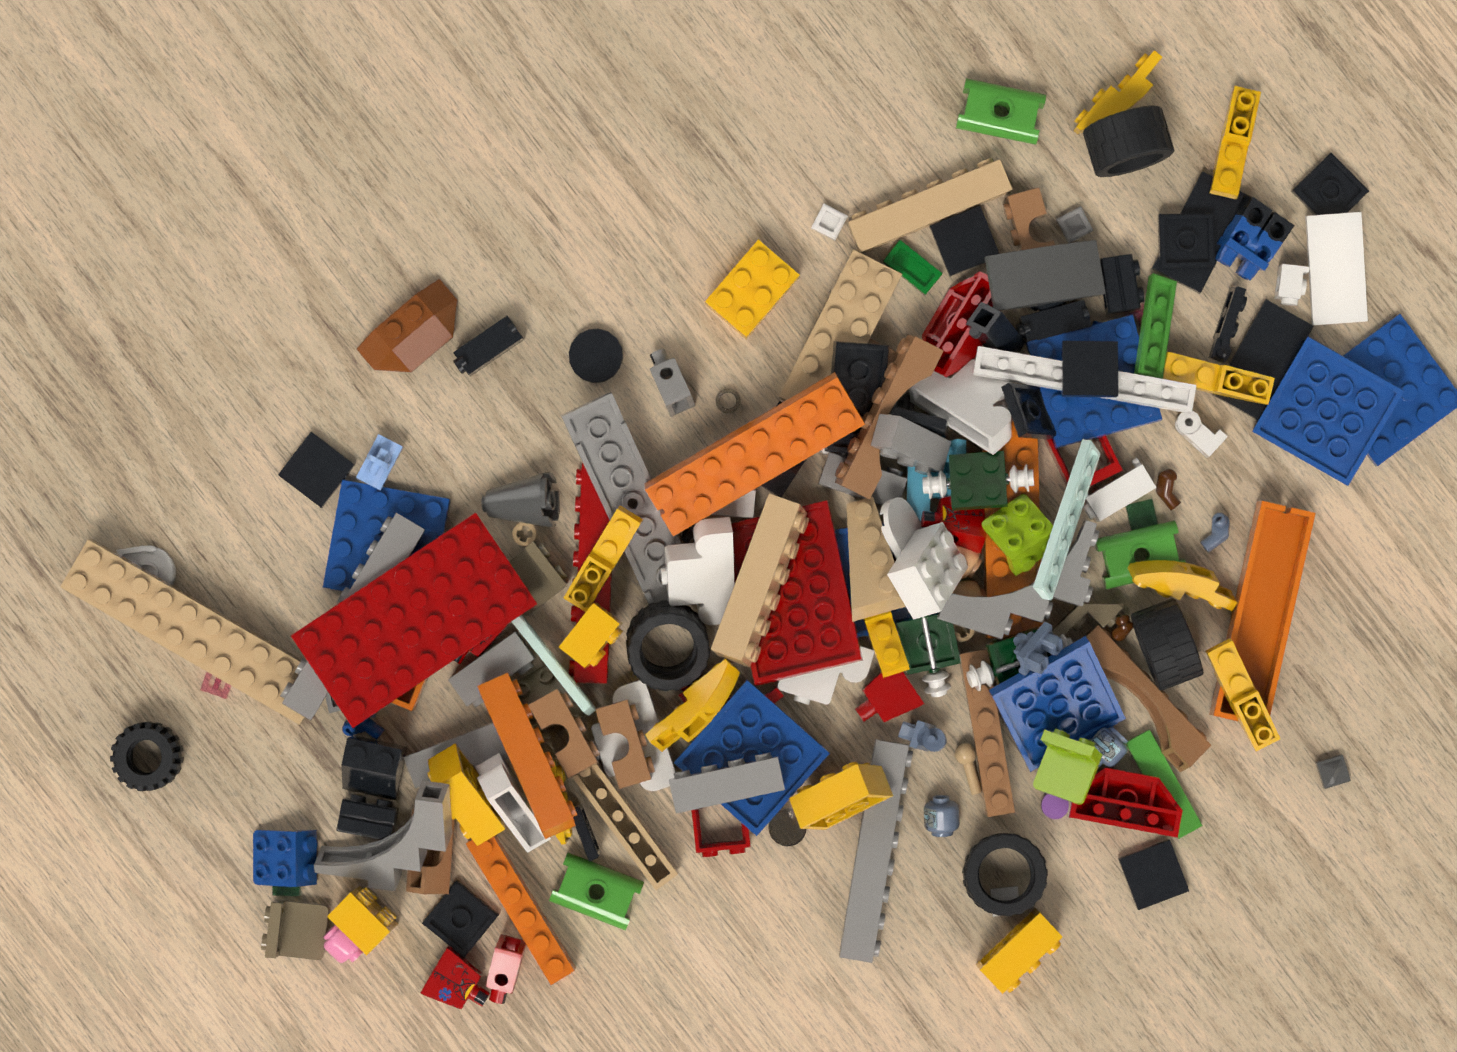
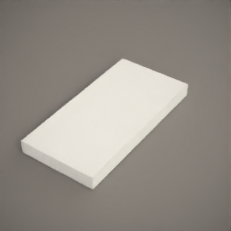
[1305,212,1368,325]

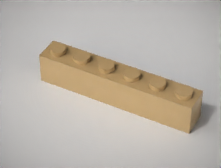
[847,158,1013,254]
[573,763,679,890]

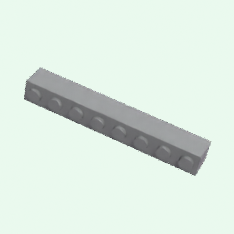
[281,513,425,721]
[839,739,913,963]

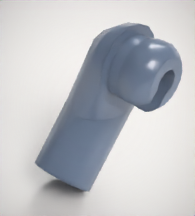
[1200,513,1230,553]

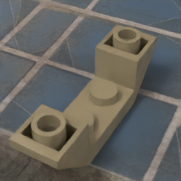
[1052,604,1123,637]

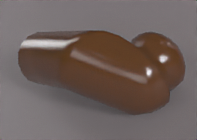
[1156,469,1181,511]
[1112,614,1133,641]

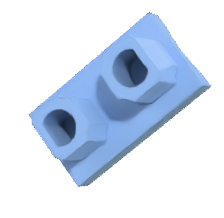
[356,434,403,490]

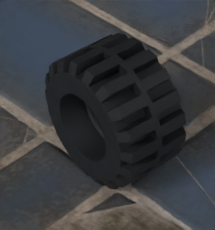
[110,722,184,792]

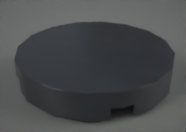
[569,328,623,383]

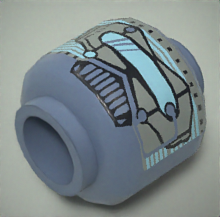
[1090,727,1128,768]
[924,795,960,837]

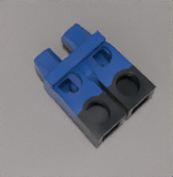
[1215,196,1295,281]

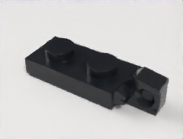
[1208,286,1247,363]

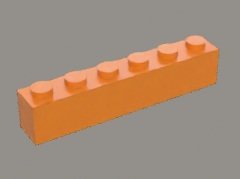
[477,673,577,839]
[466,835,576,985]

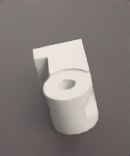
[1175,411,1228,458]

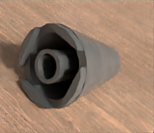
[481,472,560,527]

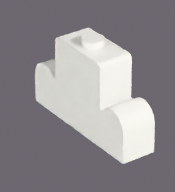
[909,359,1012,455]
[661,517,735,625]
[777,646,874,705]
[591,680,676,791]
[475,753,551,853]

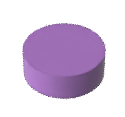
[1041,794,1069,819]

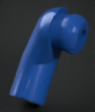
[342,718,385,740]

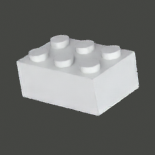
[887,522,968,619]

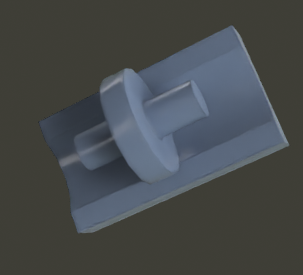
[1013,622,1063,676]
[898,720,947,752]

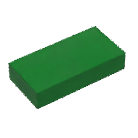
[883,240,943,295]

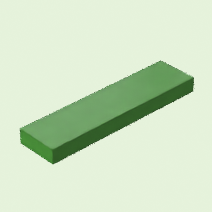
[1134,273,1177,379]
[1126,729,1203,839]

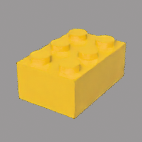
[705,239,800,340]
[559,603,623,668]
[427,743,505,846]
[789,761,893,830]
[327,886,398,956]
[976,908,1063,994]

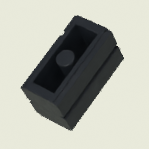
[1100,254,1144,315]
[336,794,399,840]

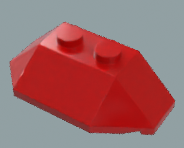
[922,271,993,378]
[1069,767,1183,838]

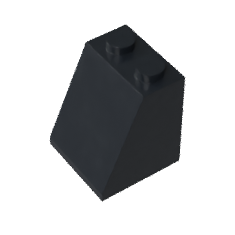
[341,735,408,800]

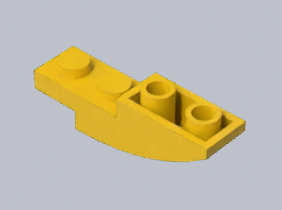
[1073,50,1162,134]
[1210,86,1261,199]
[1163,352,1275,405]
[563,505,643,612]
[1128,560,1237,611]
[849,573,910,678]
[1205,638,1280,751]
[645,659,740,752]

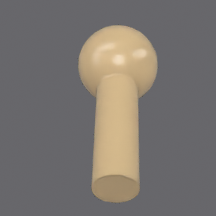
[955,743,982,795]

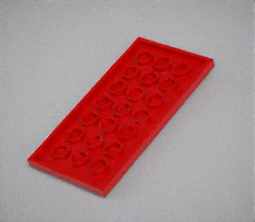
[291,513,537,728]

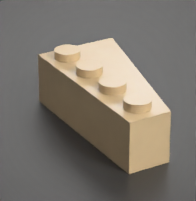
[847,497,906,622]

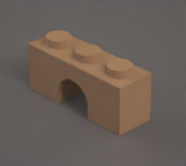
[1003,188,1055,250]
[528,689,600,779]
[595,699,655,789]
[406,809,454,895]

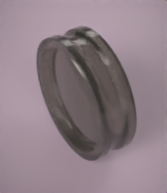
[768,807,807,847]

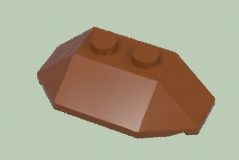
[357,279,457,373]

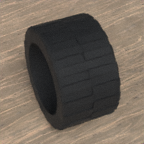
[1083,105,1175,177]
[1130,598,1204,691]
[626,600,710,691]
[962,833,1048,916]

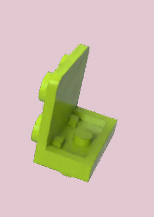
[982,494,1053,576]
[1033,729,1102,805]

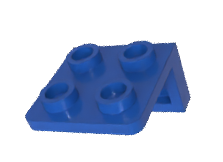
[253,830,317,887]

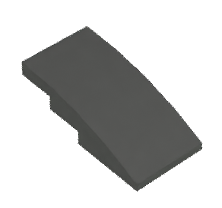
[985,240,1106,311]

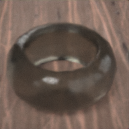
[715,388,741,414]

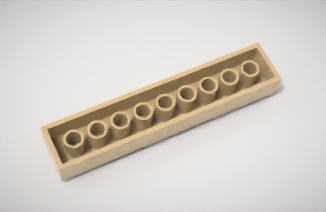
[60,539,305,725]

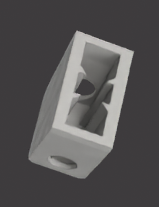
[650,349,695,417]

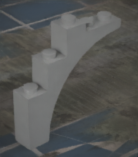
[937,520,1099,639]
[314,781,452,891]

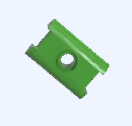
[956,78,1046,145]
[1095,520,1186,590]
[549,852,644,931]

